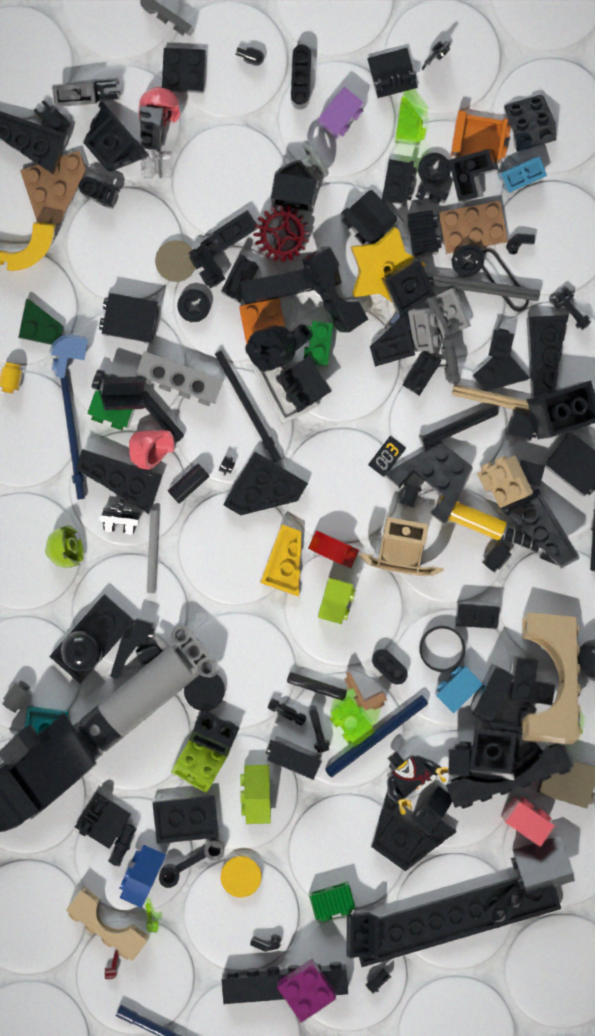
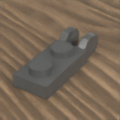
[140,0,194,37]

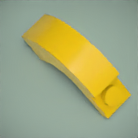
[0,221,56,271]

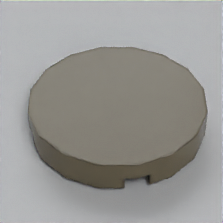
[155,240,196,282]

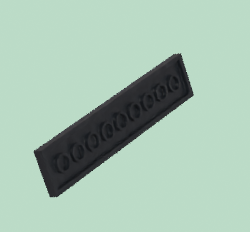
[359,877,561,967]

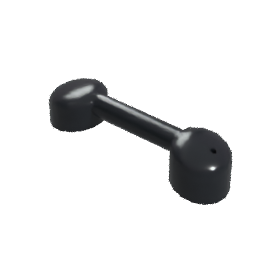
[159,838,225,888]

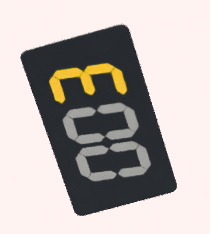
[368,436,406,477]

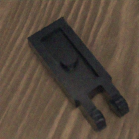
[200,210,258,257]

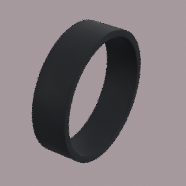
[419,626,466,672]

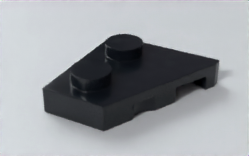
[370,316,415,367]
[472,356,530,391]

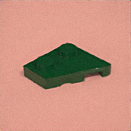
[18,299,64,345]

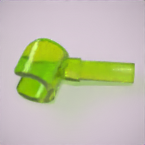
[145,903,159,932]

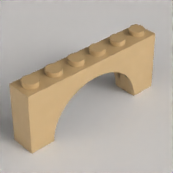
[522,612,581,744]

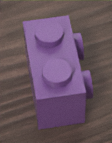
[317,87,364,139]

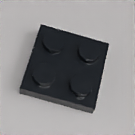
[162,48,206,93]
[381,257,436,316]

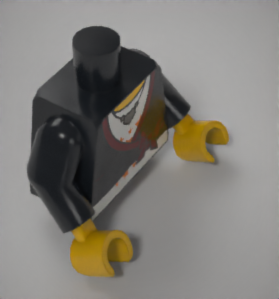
[387,751,451,815]

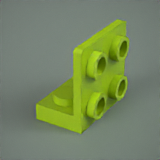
[171,740,230,793]

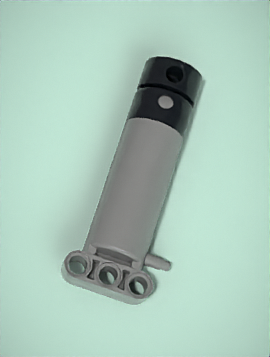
[73,625,219,760]

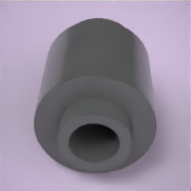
[2,680,32,713]

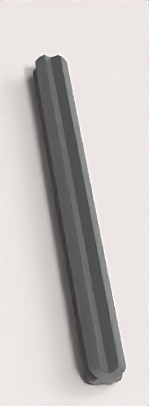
[426,273,540,301]

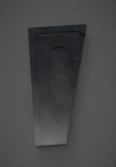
[0,111,69,175]
[526,315,569,398]
[76,449,162,514]

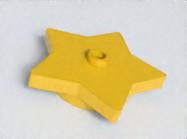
[350,227,426,302]

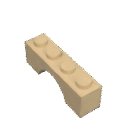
[66,886,149,961]

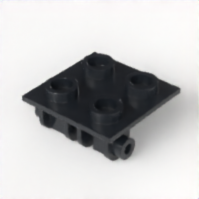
[367,48,418,99]
[276,356,332,413]
[75,792,131,849]

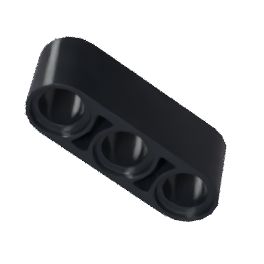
[291,44,311,110]

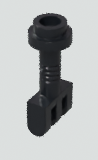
[549,286,591,330]
[309,705,331,753]

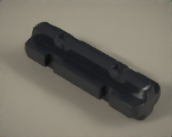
[267,699,307,726]

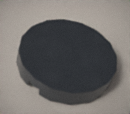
[184,669,225,711]

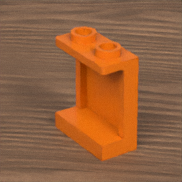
[450,110,511,164]

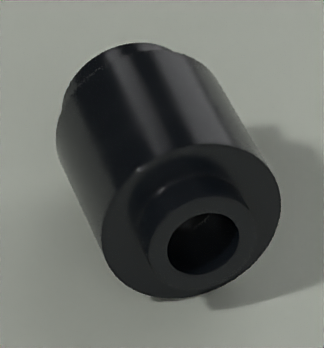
[482,541,512,573]

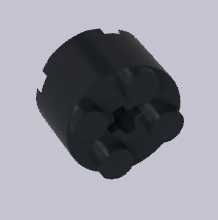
[245,325,296,372]

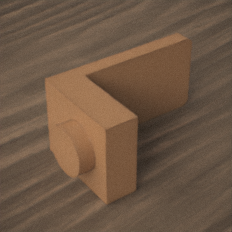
[344,671,387,711]

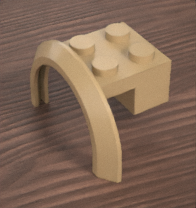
[359,517,444,576]

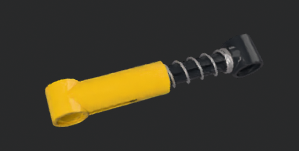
[437,495,558,566]

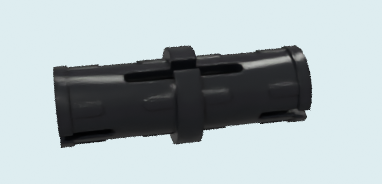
[108,823,137,866]

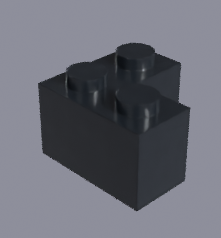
[449,149,499,202]
[508,656,556,706]

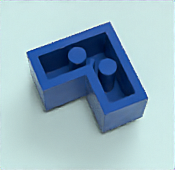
[119,845,166,908]

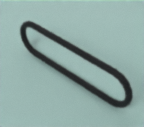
[482,249,529,312]

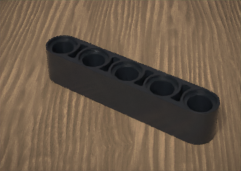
[239,267,342,305]

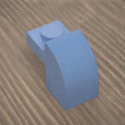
[49,334,88,378]

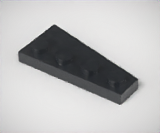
[502,488,580,569]

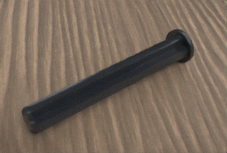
[418,404,499,450]

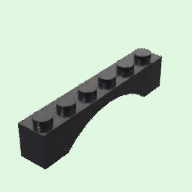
[446,743,574,809]

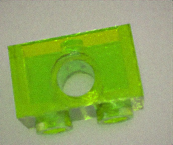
[329,696,375,746]

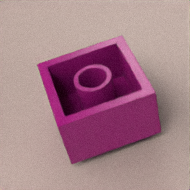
[277,958,336,1023]

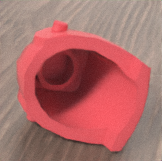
[129,430,175,469]

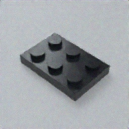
[152,795,219,844]

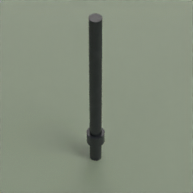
[215,350,282,463]

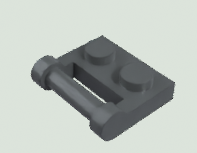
[441,339,461,384]

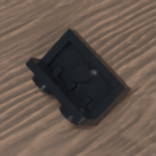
[346,912,380,959]

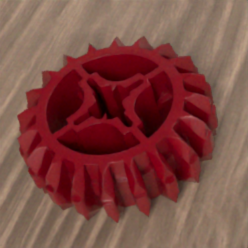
[253,205,310,262]

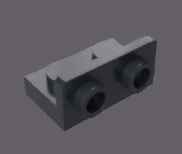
[382,159,417,206]

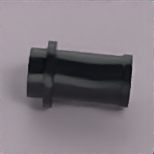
[365,967,392,994]

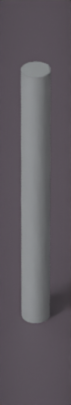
[146,510,159,593]

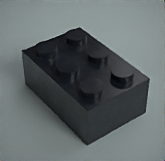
[527,380,595,440]

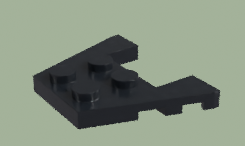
[385,441,473,526]
[370,789,457,871]

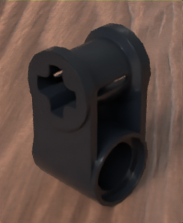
[79,177,121,209]

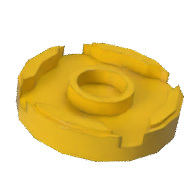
[220,855,262,898]

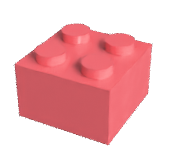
[501,796,555,847]

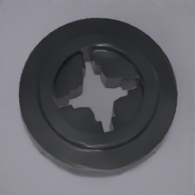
[418,153,451,186]
[451,243,484,277]
[177,289,210,322]

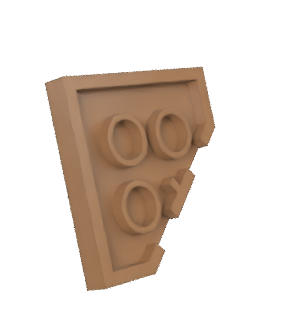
[20,151,87,226]

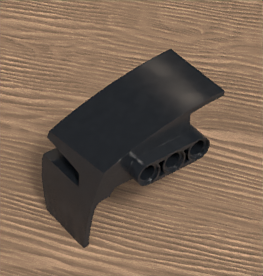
[0,712,98,833]

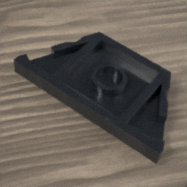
[83,102,149,172]

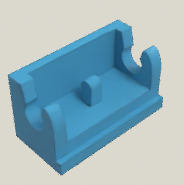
[497,156,547,193]

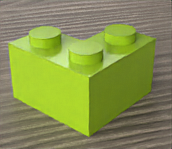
[317,577,356,624]
[240,765,271,824]

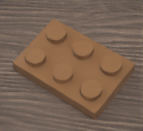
[438,201,508,254]

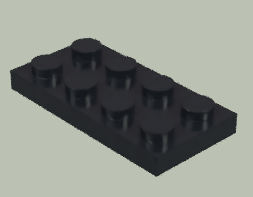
[49,594,135,684]

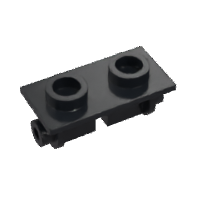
[189,243,226,289]
[402,351,441,396]
[516,741,543,774]

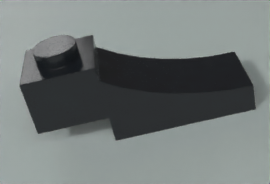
[110,618,156,679]

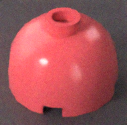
[138,87,180,126]

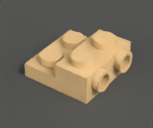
[477,455,533,508]

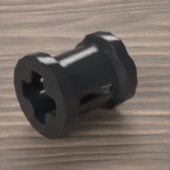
[397,482,422,508]

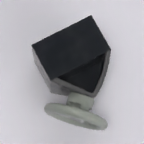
[271,141,329,212]

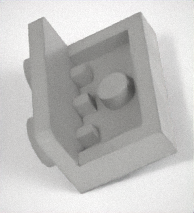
[427,288,471,337]
[408,307,442,353]

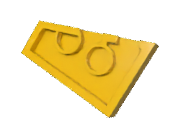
[260,524,301,597]

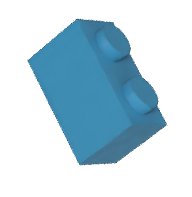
[435,665,483,714]

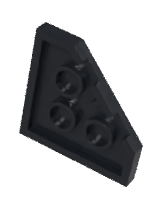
[223,452,308,516]

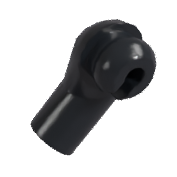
[506,233,535,255]
[250,934,282,952]

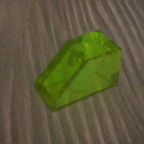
[395,97,426,146]

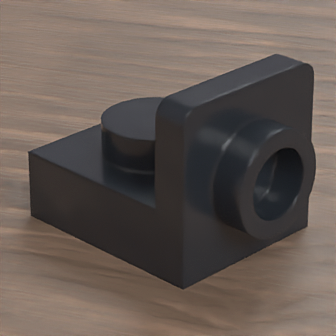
[415,182,449,205]
[488,328,514,360]

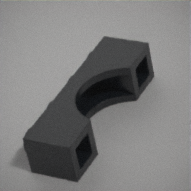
[302,246,369,333]

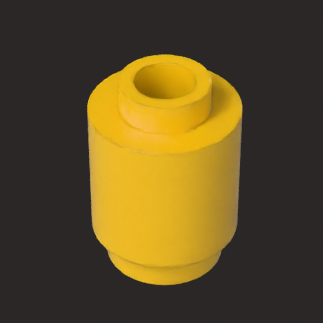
[0,362,23,394]

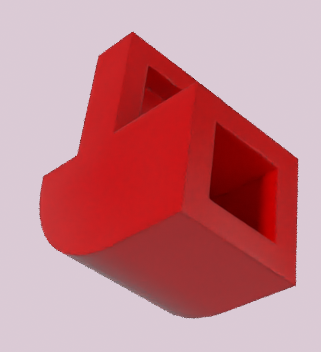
[308,530,360,569]

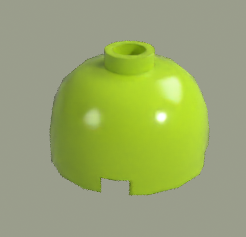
[45,525,84,568]

